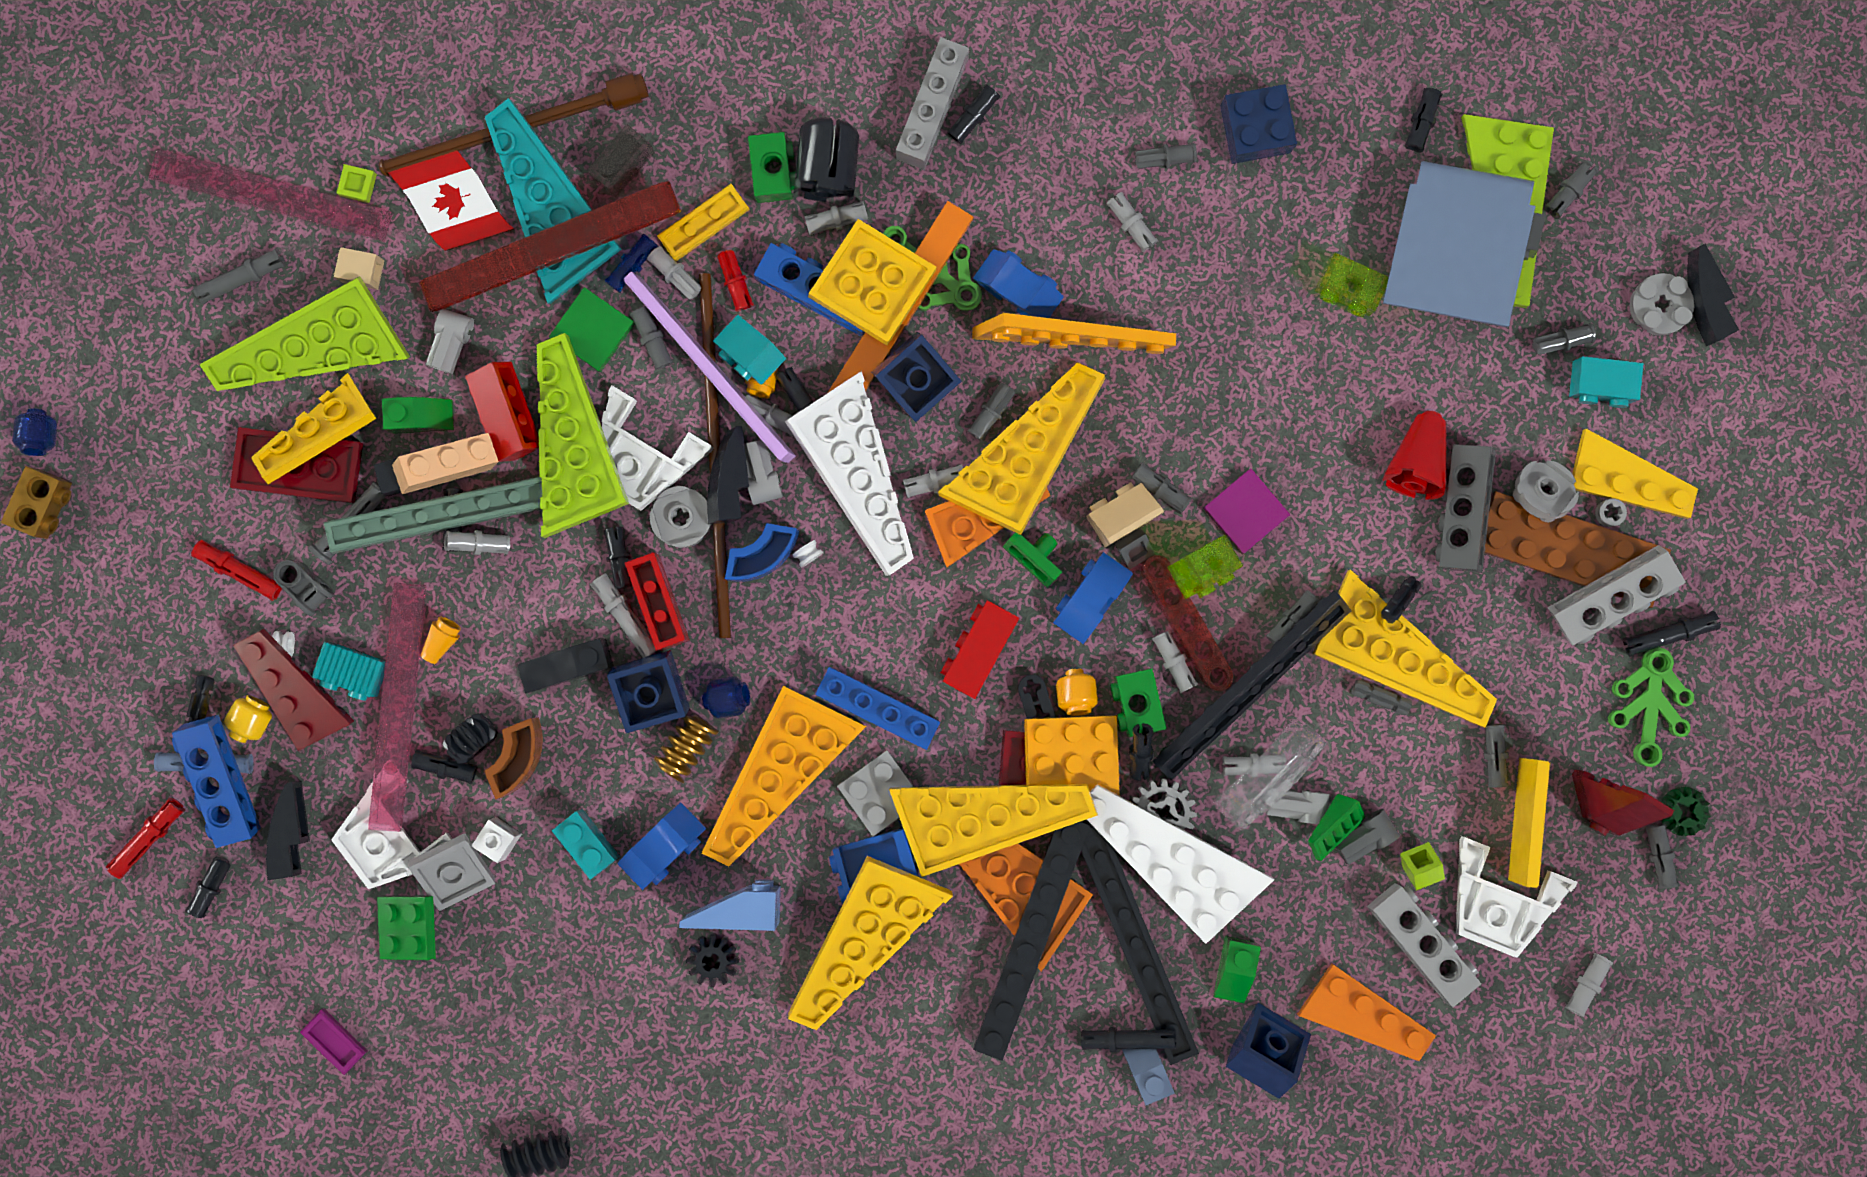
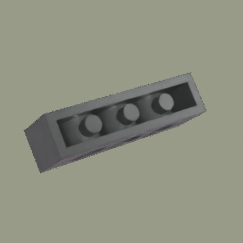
[1436,444,1496,573]

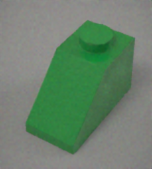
[382,397,454,434]
[1213,936,1261,1003]

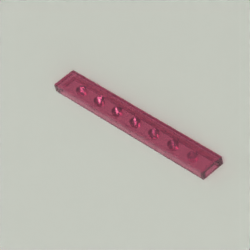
[149,149,393,242]
[368,583,427,832]

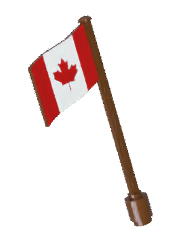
[379,72,649,251]

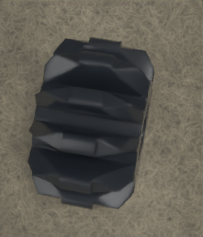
[443,713,498,764]
[686,933,740,988]

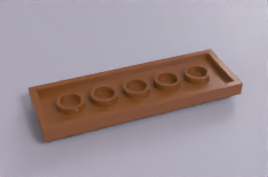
[1485,492,1671,608]

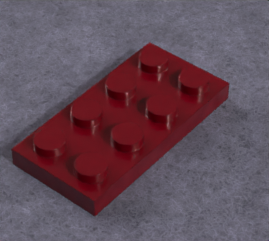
[230,427,363,503]

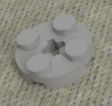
[1629,273,1694,336]
[1513,460,1579,523]
[650,486,711,548]

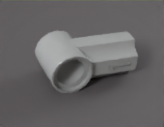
[426,309,474,374]
[744,440,783,505]
[1265,788,1330,825]

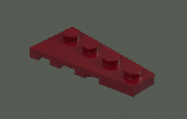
[233,628,354,751]

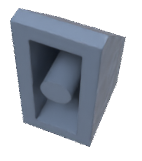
[1122,1028,1175,1105]

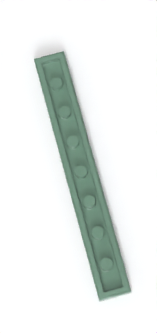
[323,477,542,554]

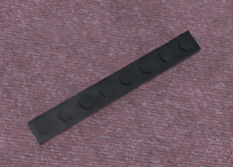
[1153,590,1351,781]
[973,821,1090,1061]
[1081,825,1199,1065]

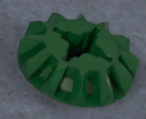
[1661,787,1711,836]

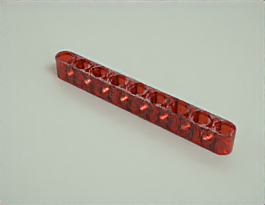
[418,181,681,312]

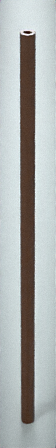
[699,273,731,639]

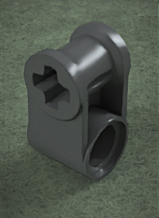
[273,560,335,617]

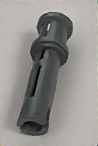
[308,481,386,565]

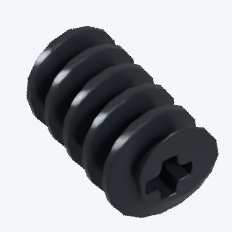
[500,1127,571,1177]

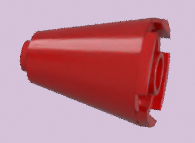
[1383,411,1447,500]

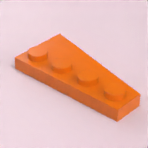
[925,488,1050,568]

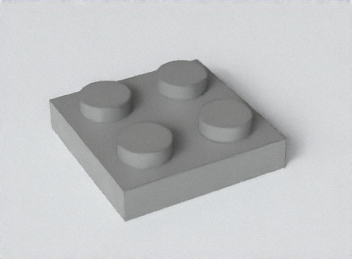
[837,750,914,836]
[408,833,495,911]

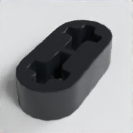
[1018,675,1055,719]

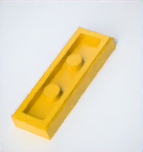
[657,184,749,261]

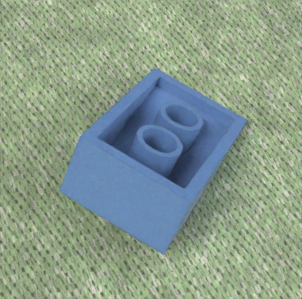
[679,879,781,931]

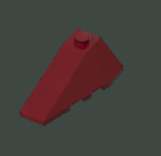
[1572,770,1675,837]

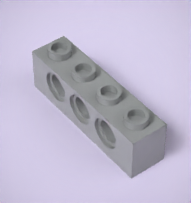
[896,37,969,170]
[1547,545,1686,646]
[1366,883,1481,1008]

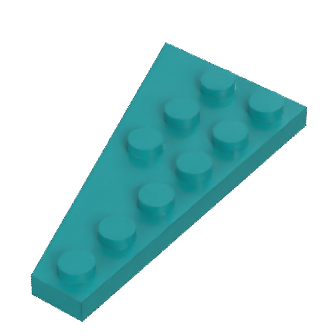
[485,98,622,304]

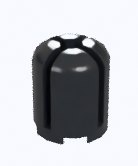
[794,117,860,202]

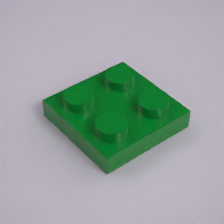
[377,896,436,960]

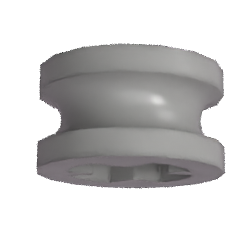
[1595,498,1627,527]

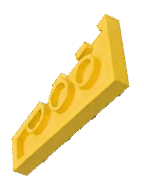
[251,373,376,484]
[1572,429,1698,519]

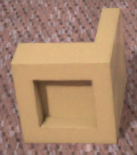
[334,248,384,290]

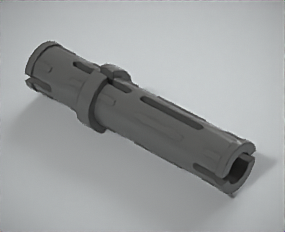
[193,248,286,305]

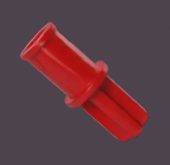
[717,250,754,312]

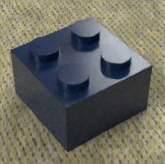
[1220,84,1297,164]
[871,332,962,422]
[607,650,690,733]

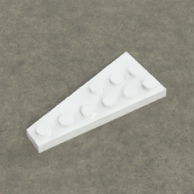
[785,371,914,576]
[1087,784,1274,944]

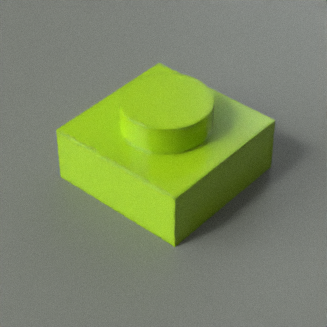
[337,164,377,203]

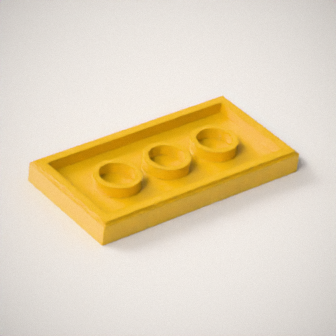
[1508,758,1550,888]

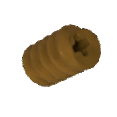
[654,715,719,783]

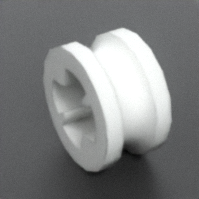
[793,540,823,568]
[272,631,295,657]

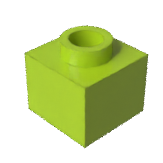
[1400,842,1445,891]

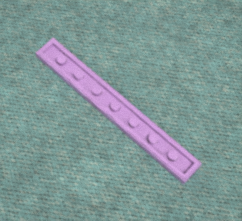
[624,271,796,463]

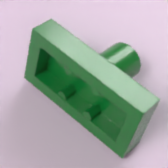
[1003,532,1062,588]

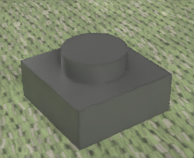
[1114,527,1155,570]

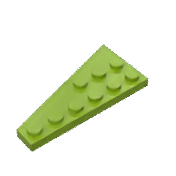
[1461,114,1554,308]
[200,276,410,391]
[537,333,629,538]

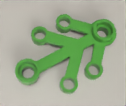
[883,226,982,311]
[1608,647,1694,767]

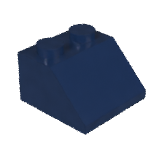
[1225,1003,1311,1099]

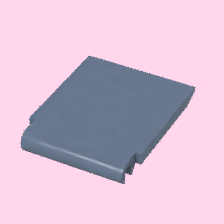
[1383,161,1536,328]

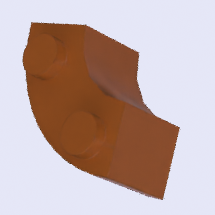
[484,717,543,800]

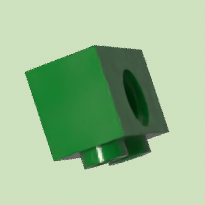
[748,132,796,203]
[1110,668,1166,737]

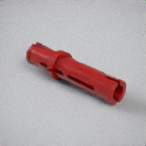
[191,539,282,601]
[106,798,185,879]

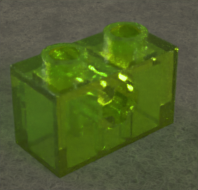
[1314,252,1389,317]
[1167,534,1243,599]

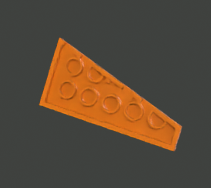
[959,843,1093,972]

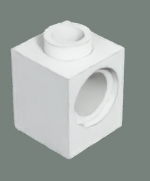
[472,817,522,863]

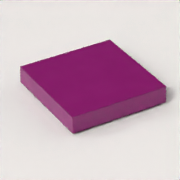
[1203,468,1290,555]

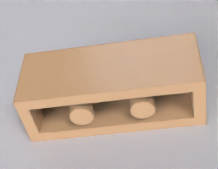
[392,433,499,494]

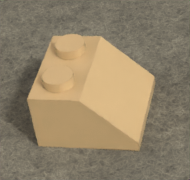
[1086,482,1164,548]

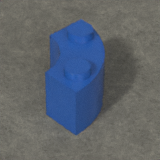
[972,249,1064,318]
[725,523,800,582]
[1053,552,1133,644]
[617,802,706,890]

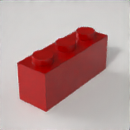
[465,362,539,462]
[625,552,690,651]
[940,600,1019,699]

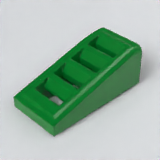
[1308,794,1365,861]

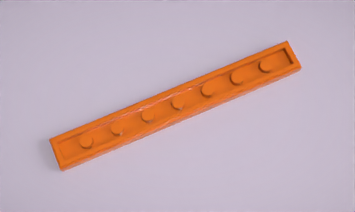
[828,201,974,393]

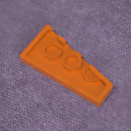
[1297,963,1436,1061]

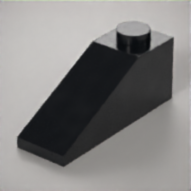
[517,638,614,694]

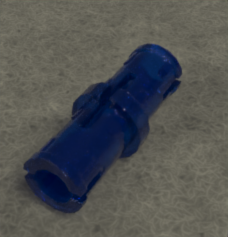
[604,234,658,293]

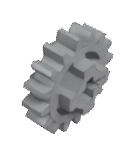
[1131,779,1197,830]

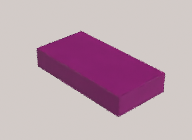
[300,1008,368,1075]

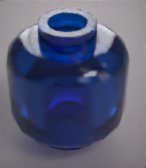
[12,408,57,456]
[702,676,751,719]

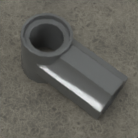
[1336,809,1400,865]

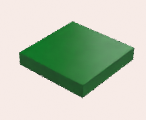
[549,287,635,372]

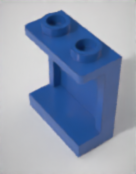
[829,828,919,904]

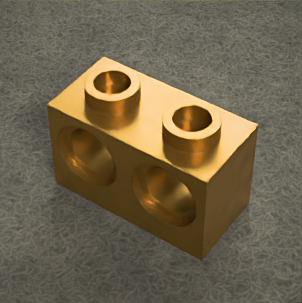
[0,466,72,539]

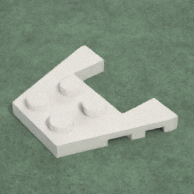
[601,385,713,511]
[331,759,452,889]
[1456,836,1577,958]

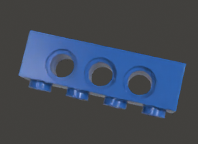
[754,243,865,337]
[815,667,940,750]
[172,714,261,848]

